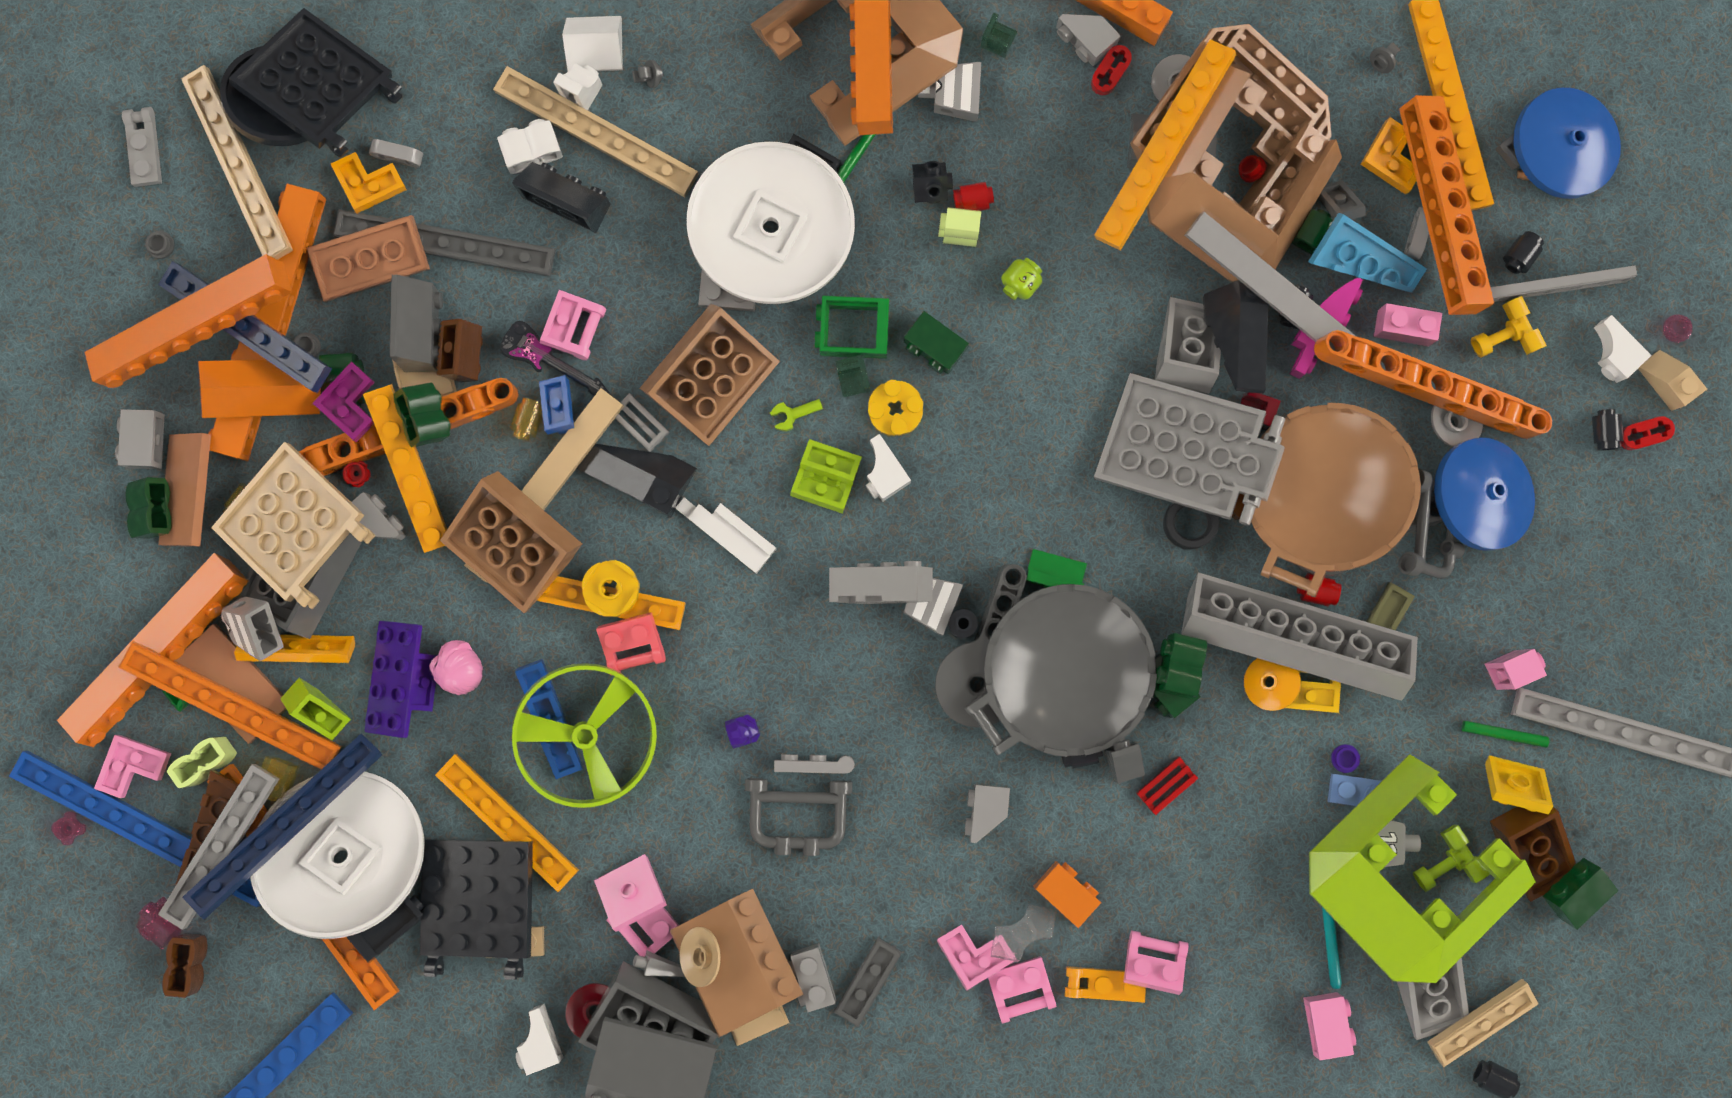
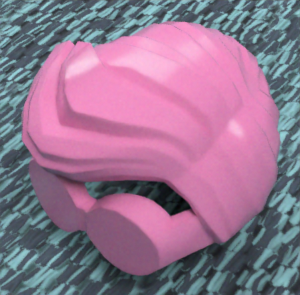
[429,640,483,695]

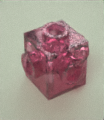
[136,896,184,950]

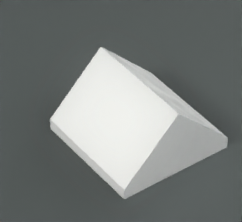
[562,16,623,71]

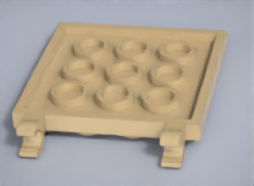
[211,442,375,609]

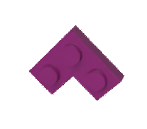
[313,362,375,442]

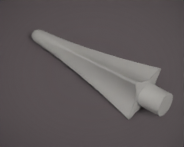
[633,951,685,977]

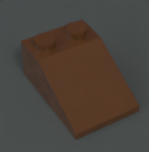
[1490,807,1576,902]

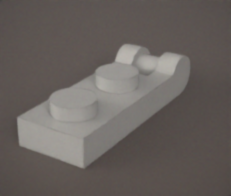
[122,107,162,187]
[774,754,855,774]

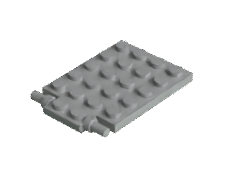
[1094,373,1285,526]

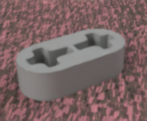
[369,139,423,168]
[1404,207,1429,261]

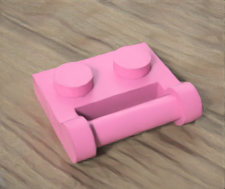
[540,290,606,360]
[606,907,679,957]
[1123,930,1188,995]
[988,956,1057,1024]

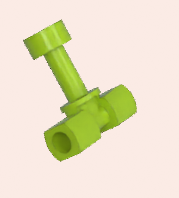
[1413,824,1490,892]

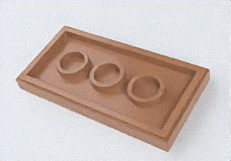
[306,215,430,302]
[158,433,211,546]
[174,624,287,744]

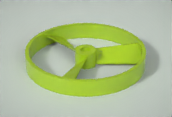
[512,663,657,808]

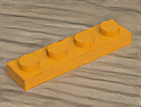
[234,635,355,663]

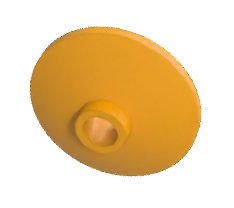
[1244,658,1301,711]

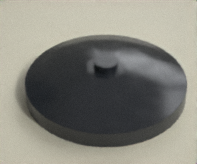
[220,46,308,146]

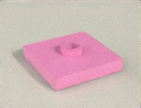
[594,854,667,932]

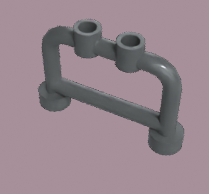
[1398,468,1465,579]
[745,778,853,856]

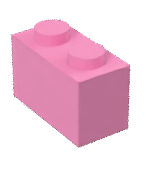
[1374,303,1442,347]
[1485,649,1547,690]
[1303,992,1356,1060]

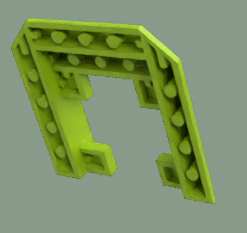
[1309,754,1535,983]

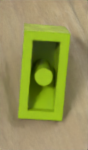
[280,678,351,740]

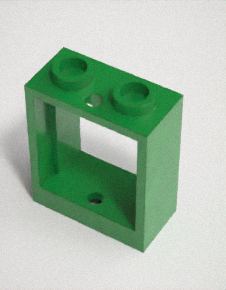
[815,296,889,359]

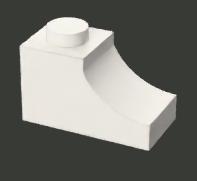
[553,63,602,110]
[1594,315,1651,383]
[866,434,911,502]
[516,1004,564,1076]

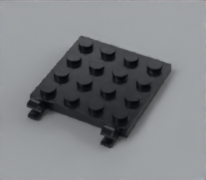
[229,8,402,158]
[420,839,533,980]

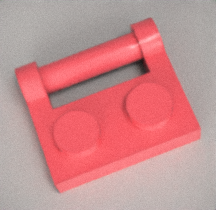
[596,612,666,676]

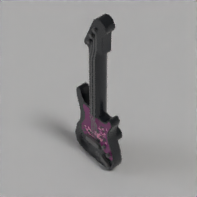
[500,321,612,396]

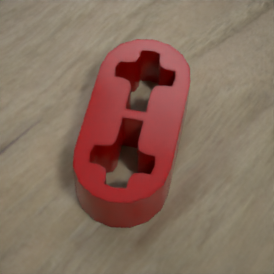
[1091,45,1132,95]
[1621,416,1675,450]

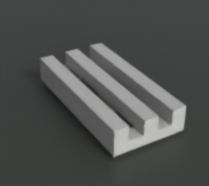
[615,393,670,452]

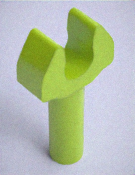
[770,399,823,431]

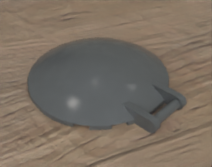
[964,584,1157,757]

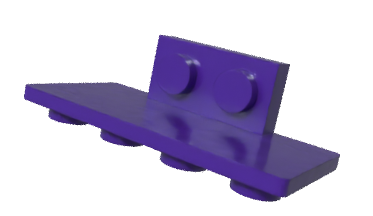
[364,621,437,738]

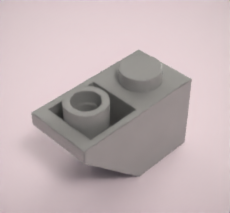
[1056,14,1120,66]
[351,492,406,540]
[965,784,1010,843]

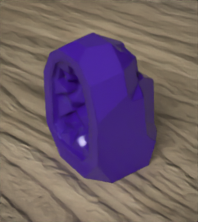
[725,715,760,749]

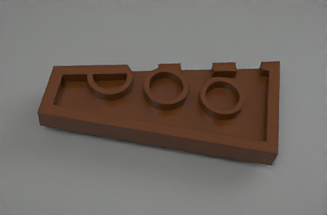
[175,770,239,885]

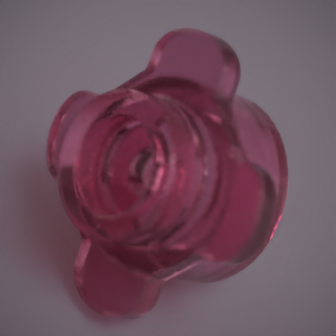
[51,811,86,846]

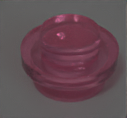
[1663,314,1693,343]

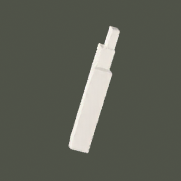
[676,498,777,574]

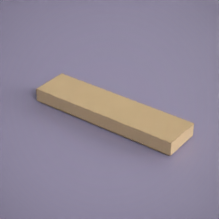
[1427,979,1538,1067]

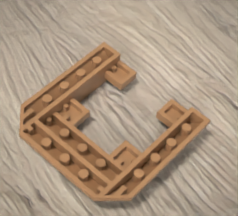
[750,0,963,146]
[1130,24,1332,214]
[1146,66,1342,282]

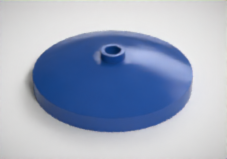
[1514,88,1621,199]
[1434,438,1535,551]

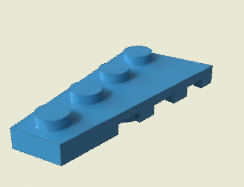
[1308,213,1427,293]

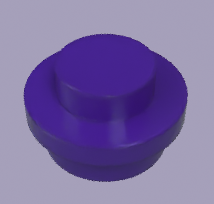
[1331,744,1360,773]

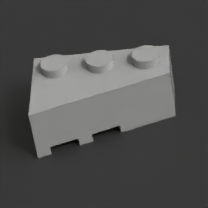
[829,561,933,604]

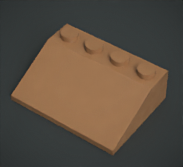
[639,304,780,446]
[440,471,582,613]
[670,889,803,1037]

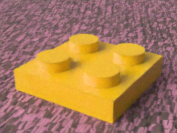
[1485,755,1553,814]

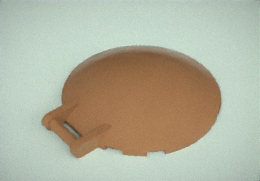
[1251,403,1421,597]

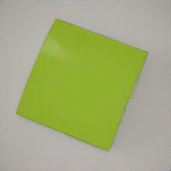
[790,439,862,514]

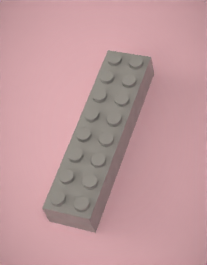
[1181,572,1418,701]

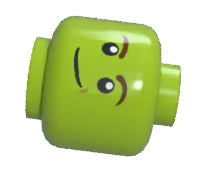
[1001,258,1042,300]

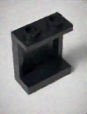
[347,895,424,963]

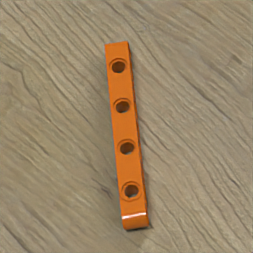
[1314,330,1552,439]
[298,378,518,476]

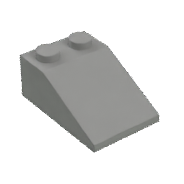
[1155,297,1221,394]
[1397,958,1469,1040]

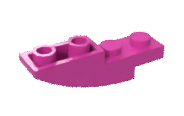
[1290,278,1363,379]

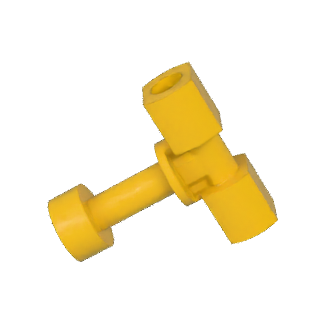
[1471,296,1547,358]

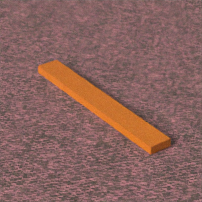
[118,641,342,770]

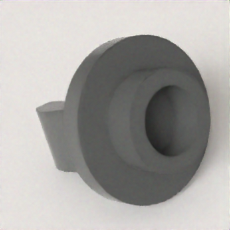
[1370,43,1401,73]
[632,60,663,88]

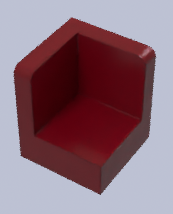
[1240,392,1281,431]

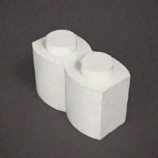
[497,119,563,174]

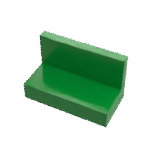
[1026,549,1087,587]

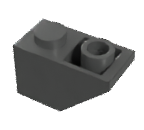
[1104,738,1145,784]

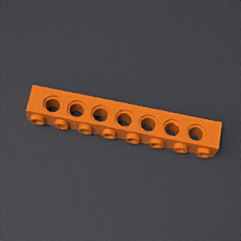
[1399,95,1494,315]

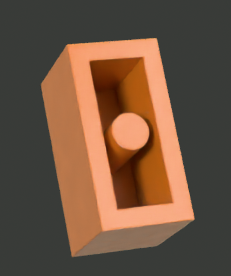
[1033,861,1101,928]

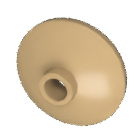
[680,927,721,987]

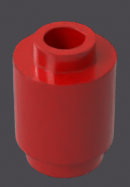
[953,182,994,211]
[1297,573,1342,607]

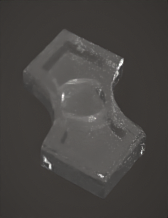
[991,904,1057,962]

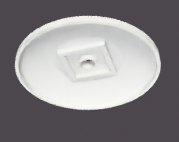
[687,142,855,304]
[250,772,424,939]

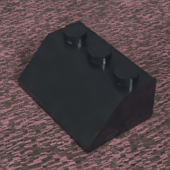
[512,162,611,233]

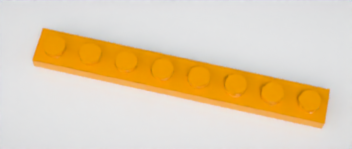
[1408,0,1494,211]
[1094,39,1236,251]

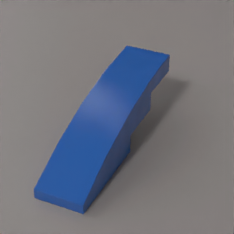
[515,659,583,779]

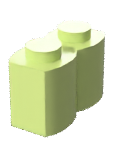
[938,207,981,247]
[167,737,237,788]

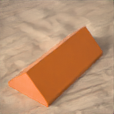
[198,360,321,418]

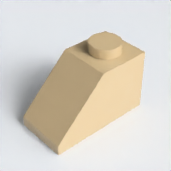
[1638,350,1707,411]

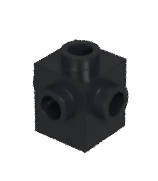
[912,161,953,204]

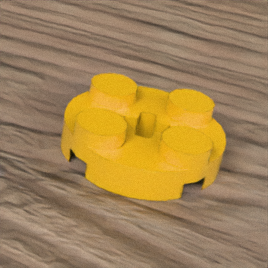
[868,380,923,436]
[582,560,640,617]

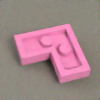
[94,735,171,798]
[937,925,1016,991]

